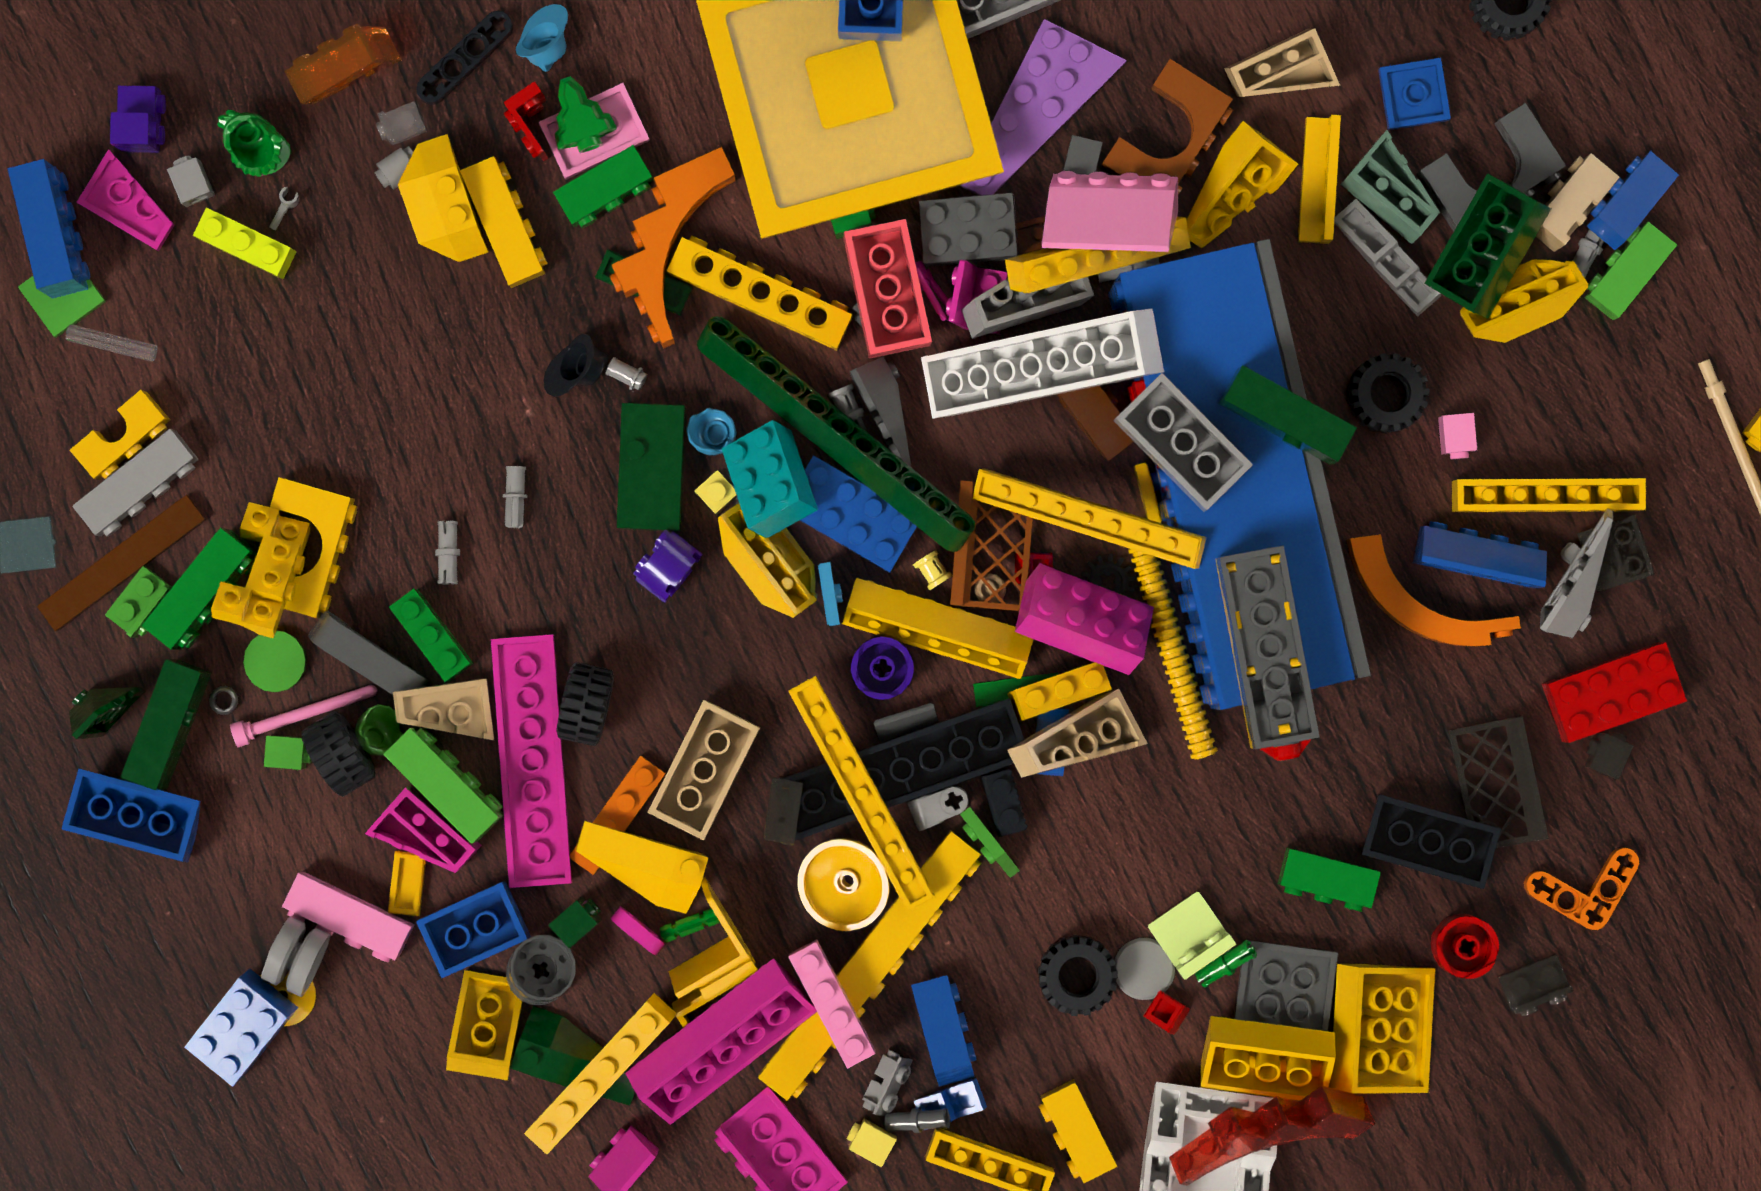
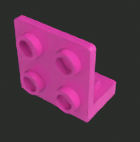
[946,260,1008,335]

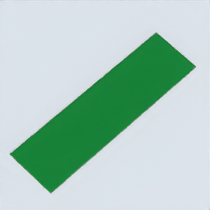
[973,672,1059,707]

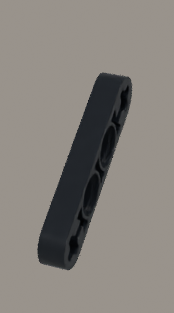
[416,11,513,105]

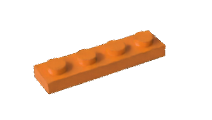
[570,756,666,875]

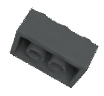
[919,193,1019,267]

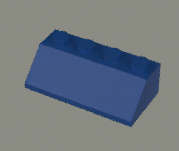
[1413,521,1547,588]
[61,769,201,862]

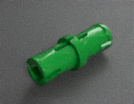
[1195,940,1257,988]

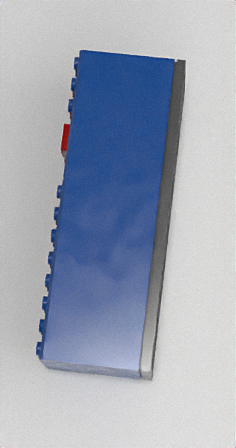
[1108,239,1371,710]

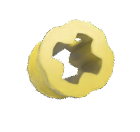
[913,550,953,590]

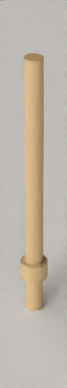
[1698,359,1761,516]

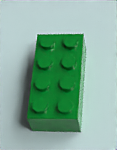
[142,528,258,650]

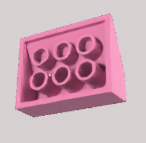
[1042,171,1178,252]

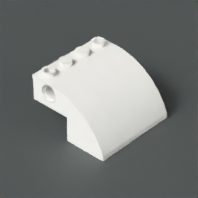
[1139,1082,1280,1191]

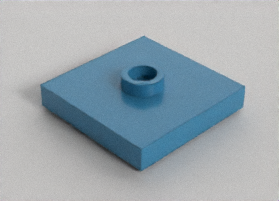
[818,562,843,626]

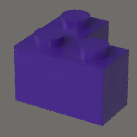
[110,86,166,153]

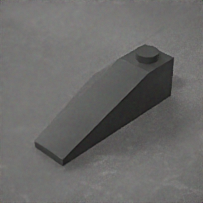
[850,357,911,467]

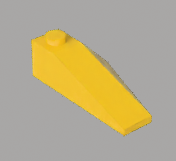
[576,821,709,914]

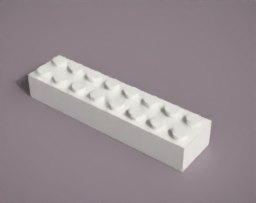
[921,309,1164,419]

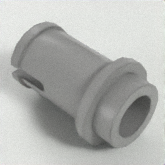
[606,357,648,391]

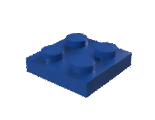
[1378,58,1451,130]

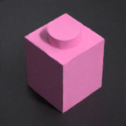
[1438,413,1477,459]

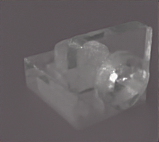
[375,101,427,145]

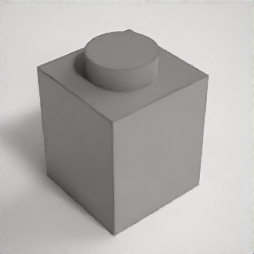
[167,156,215,207]

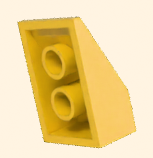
[446,970,523,1080]

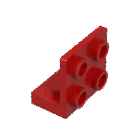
[503,81,548,162]

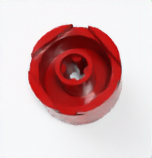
[1431,914,1499,979]

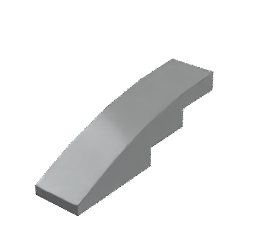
[1334,199,1441,317]

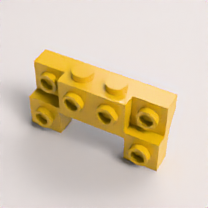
[211,502,310,638]

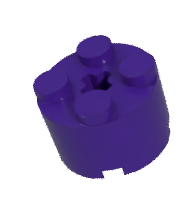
[633,530,703,603]
[851,637,914,700]

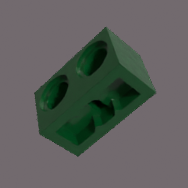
[548,896,602,948]

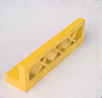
[1298,115,1341,244]

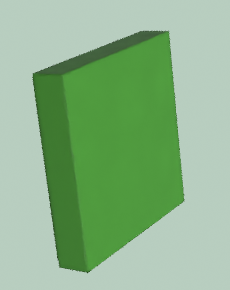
[18,276,106,338]

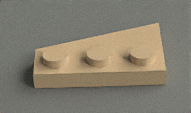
[393,678,494,740]

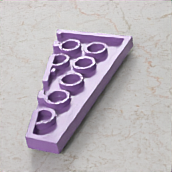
[960,19,1127,196]

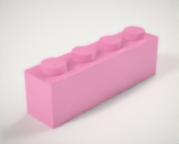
[282,871,415,962]
[788,939,875,1069]

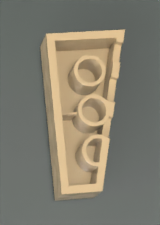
[1007,689,1148,778]

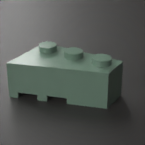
[1340,130,1440,244]

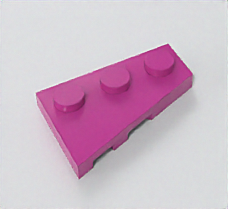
[77,149,174,251]

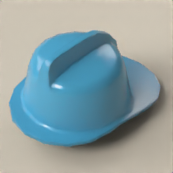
[515,4,568,72]

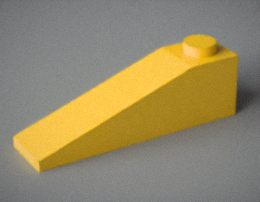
[1186,121,1298,248]

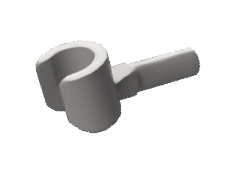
[269,187,299,230]
[1560,542,1580,565]

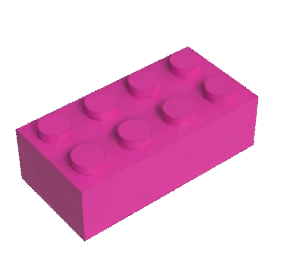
[1015,563,1154,675]

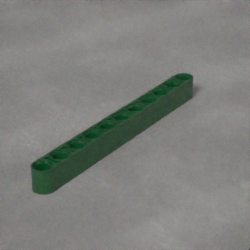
[697,316,975,552]

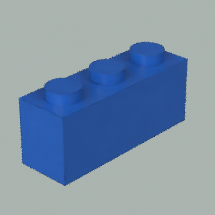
[1587,151,1679,250]

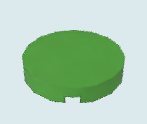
[243,631,306,692]

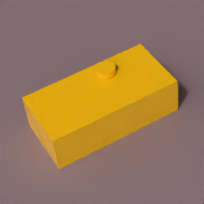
[1201,1016,1336,1104]

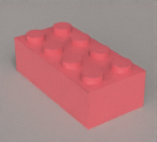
[843,219,932,359]

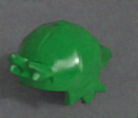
[217,109,291,177]

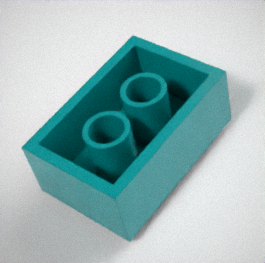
[721,420,818,538]

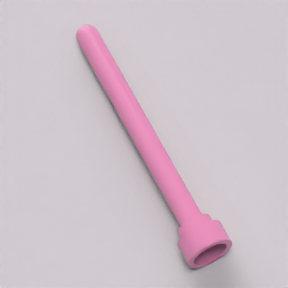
[230,685,377,748]

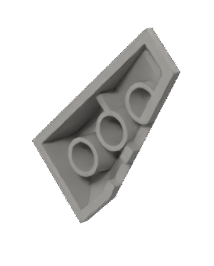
[1540,508,1613,638]

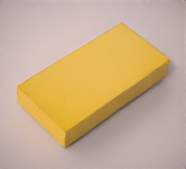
[1134,463,1162,523]
[388,850,426,916]

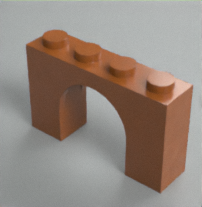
[1101,59,1233,195]

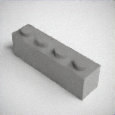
[72,429,199,537]

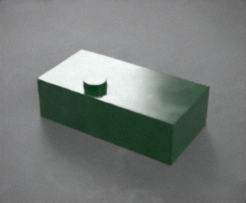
[1424,173,1552,318]
[1218,365,1357,465]
[617,403,686,532]
[121,659,212,791]

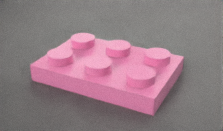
[539,83,650,180]

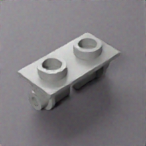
[862,1050,913,1116]

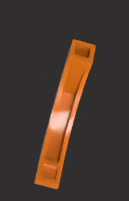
[1347,534,1521,646]

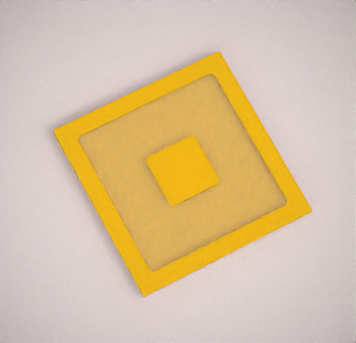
[696,0,1004,239]

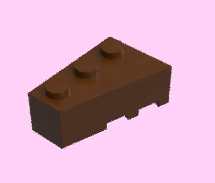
[1056,386,1134,461]

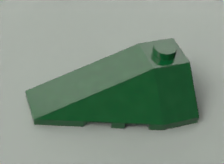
[69,687,145,739]
[510,1006,635,1106]

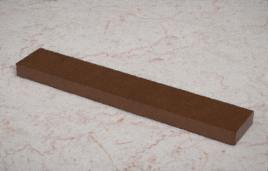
[36,495,206,631]

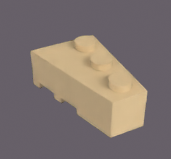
[1224,28,1340,97]
[1536,153,1620,252]

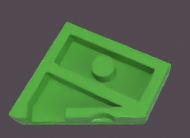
[960,807,1020,878]

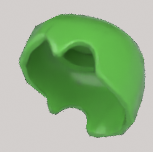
[355,704,403,756]

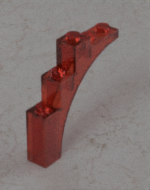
[1169,1086,1376,1186]

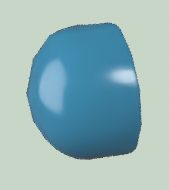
[686,408,737,455]

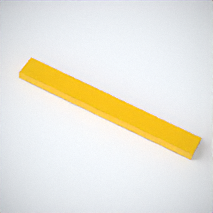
[972,468,1206,569]
[788,676,935,912]

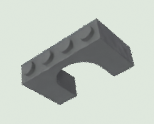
[1417,103,1566,232]

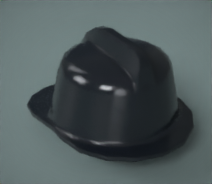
[543,334,609,397]

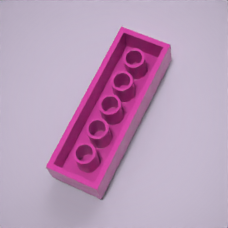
[625,958,817,1125]

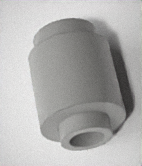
[374,146,413,190]

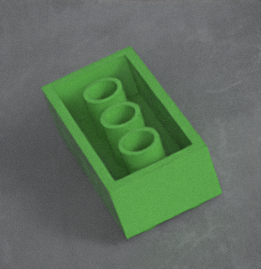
[383,727,504,844]

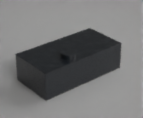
[1361,794,1501,889]

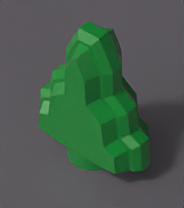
[554,76,617,153]

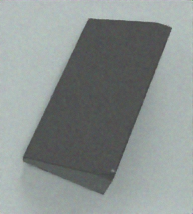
[874,703,939,743]

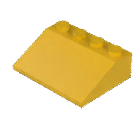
[1330,964,1435,1093]

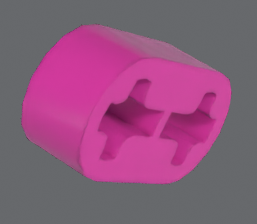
[610,906,666,956]

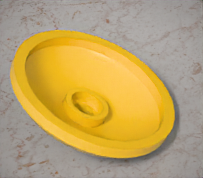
[798,838,890,931]

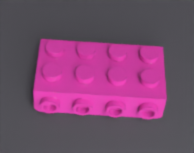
[714,1086,848,1191]

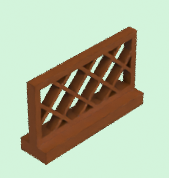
[950,480,1033,611]

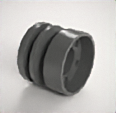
[506,935,576,1005]

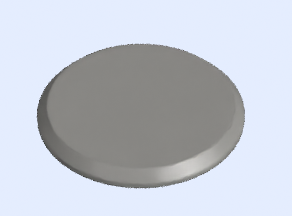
[1114,938,1175,1000]

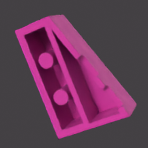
[365,784,482,873]

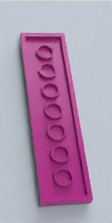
[491,634,572,888]

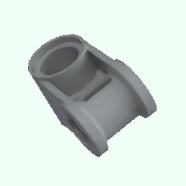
[907,786,969,832]

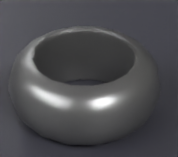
[209,686,238,715]

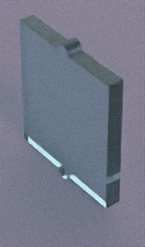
[0,517,57,574]

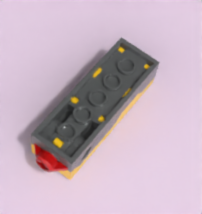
[1215,545,1320,761]

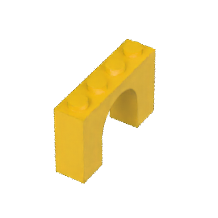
[270,477,357,618]

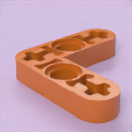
[1524,847,1639,930]

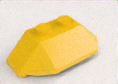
[398,134,488,262]
[1460,259,1588,343]
[718,503,817,618]

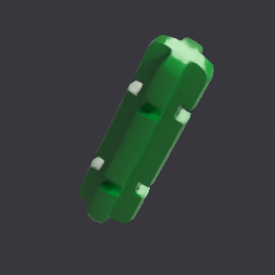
[660,908,720,943]

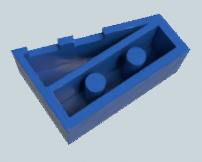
[911,975,977,1087]

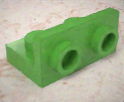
[105,566,172,638]

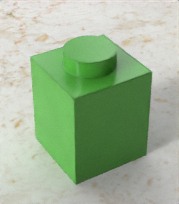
[264,735,312,770]

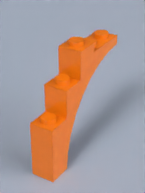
[609,147,735,349]

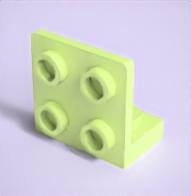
[1148,892,1237,980]

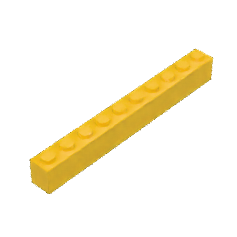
[758,830,981,1101]

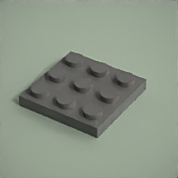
[1234,940,1338,1031]

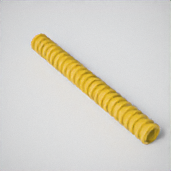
[1128,549,1218,760]

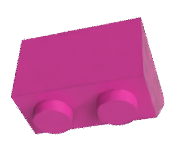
[589,1125,659,1191]

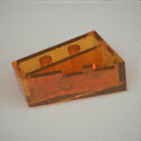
[285,24,402,104]

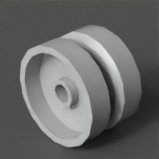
[261,916,331,997]

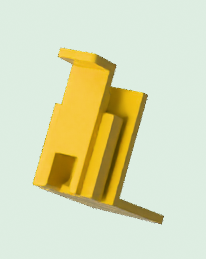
[668,877,758,1028]

